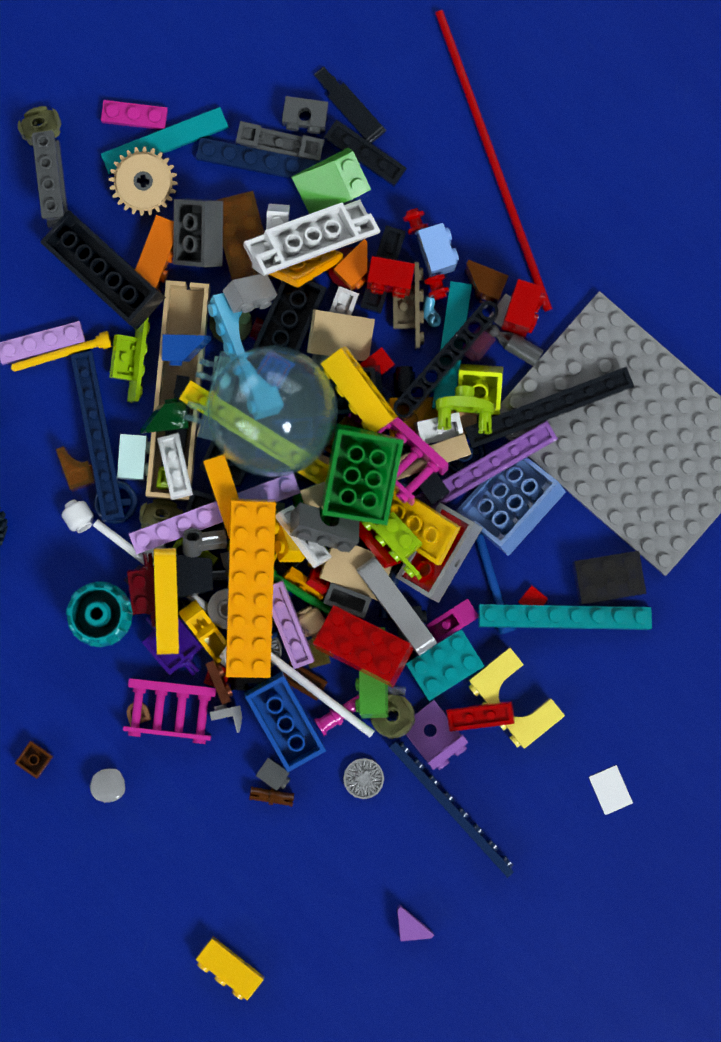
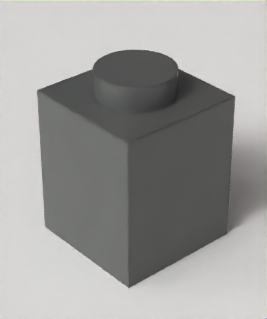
[256,757,291,791]

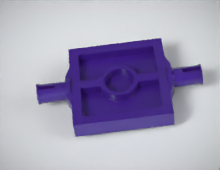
[142,616,203,676]

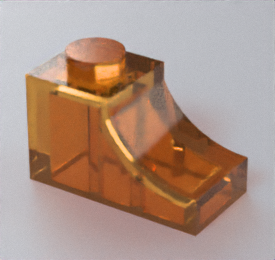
[56,446,95,491]

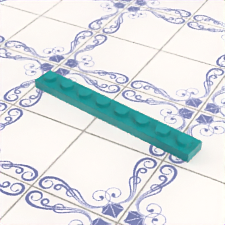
[478,604,652,630]

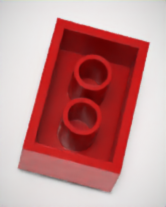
[501,279,545,338]

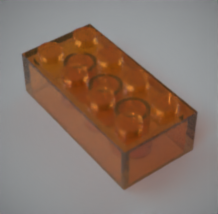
[218,191,275,280]

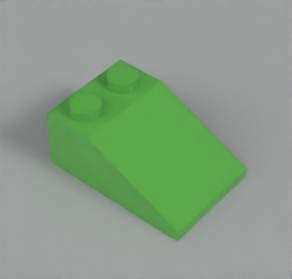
[291,148,371,214]

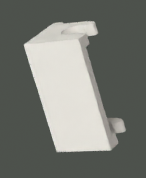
[414,412,463,444]

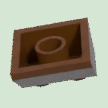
[465,260,508,305]

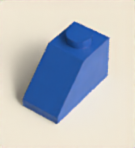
[162,334,211,366]

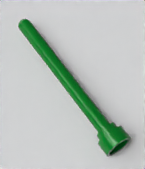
[273,569,332,615]

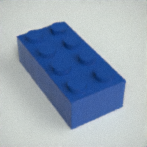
[244,671,326,772]

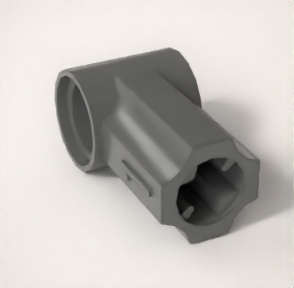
[182,528,227,558]

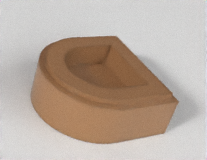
[127,702,152,726]

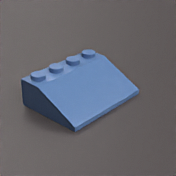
[456,457,566,556]

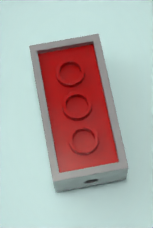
[395,502,483,603]

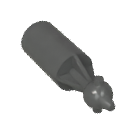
[486,325,544,367]

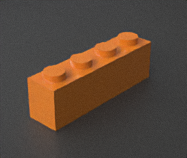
[136,215,174,292]

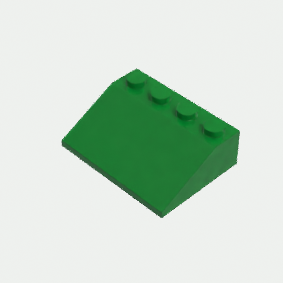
[320,424,404,525]

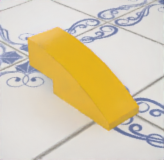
[178,600,227,664]

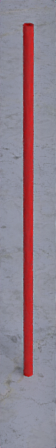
[435,10,552,312]

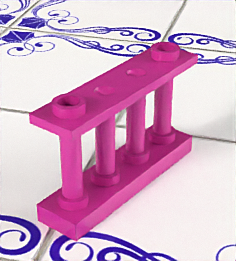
[377,417,448,506]
[123,678,217,744]

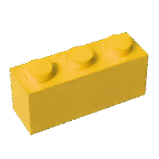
[196,936,264,1001]

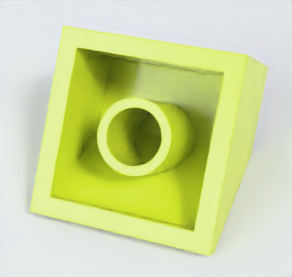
[458,364,503,415]

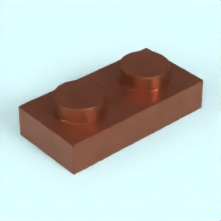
[206,661,233,705]

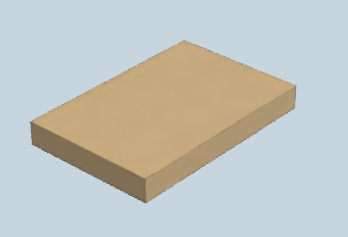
[307,310,375,361]
[318,545,392,601]

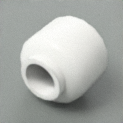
[62,499,94,533]

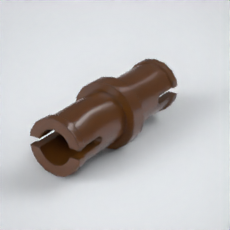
[249,786,294,807]

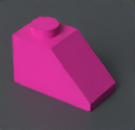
[426,599,478,643]

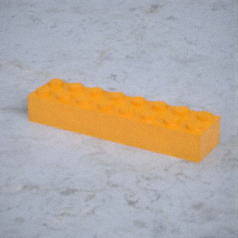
[226,498,276,678]

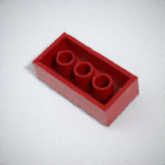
[313,605,414,688]

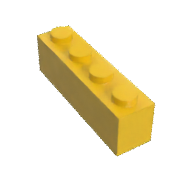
[321,346,398,432]

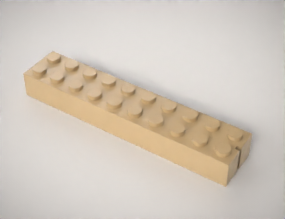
[145,280,211,501]

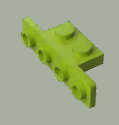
[109,317,150,403]
[360,512,423,580]

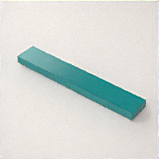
[101,107,228,175]
[432,281,472,409]

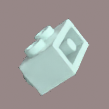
[117,434,151,481]

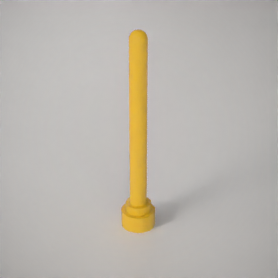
[11,331,112,372]

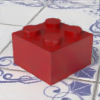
[367,256,415,299]

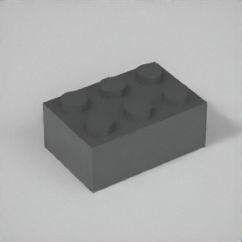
[173,199,223,267]

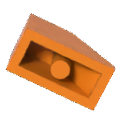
[334,239,367,291]

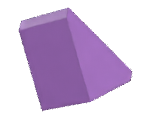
[397,905,434,941]

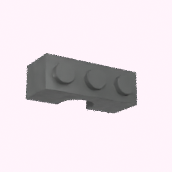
[290,503,359,553]

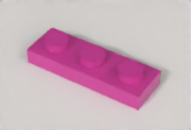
[101,100,168,130]

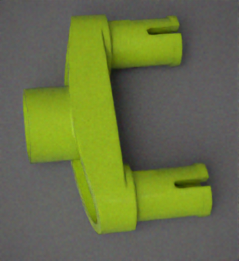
[436,385,494,434]

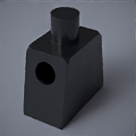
[176,555,226,598]

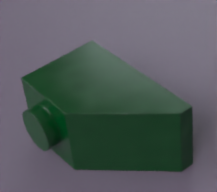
[140,398,189,434]

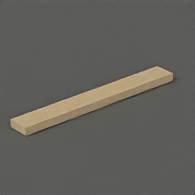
[300,433,471,508]

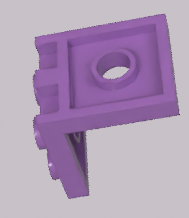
[406,700,468,770]

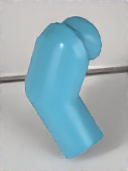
[423,295,441,327]

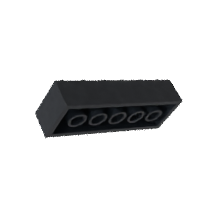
[40,210,166,329]

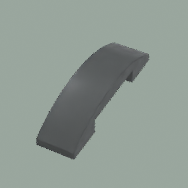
[236,121,324,161]

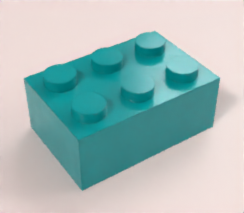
[406,629,484,701]

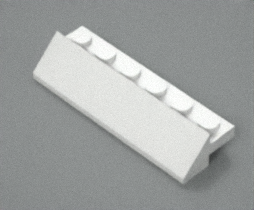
[243,200,380,276]

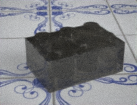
[572,551,647,605]

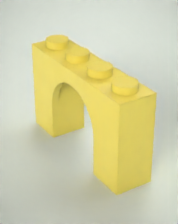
[468,648,565,749]

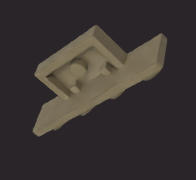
[393,262,424,351]

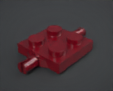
[127,552,156,627]

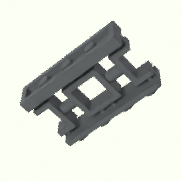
[32,130,68,228]

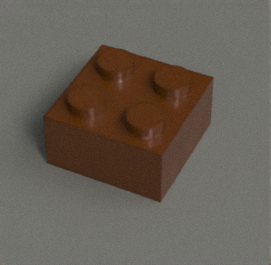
[15,741,54,779]

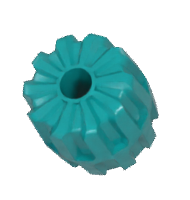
[66,581,133,647]

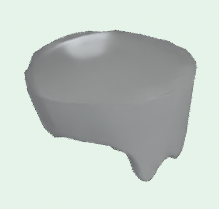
[90,769,125,803]

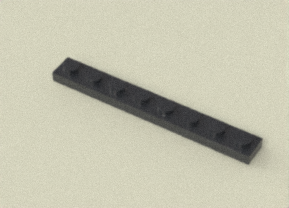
[464,366,634,449]

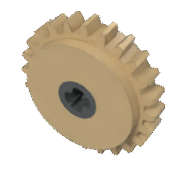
[109,147,177,216]

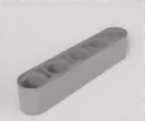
[356,557,437,656]

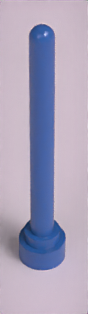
[476,533,517,635]

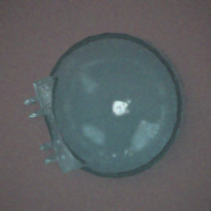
[184,345,338,477]

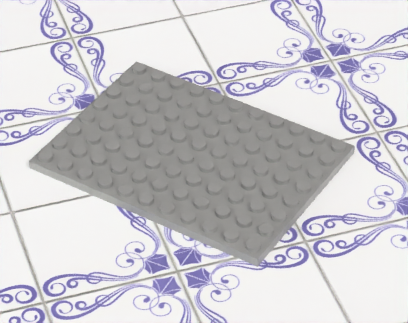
[492,291,721,576]

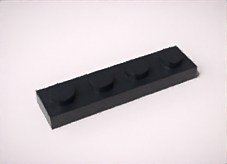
[324,120,407,187]
[360,225,406,314]

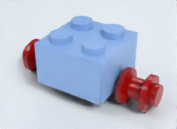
[403,208,459,300]

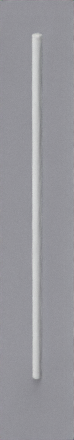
[93,519,375,738]

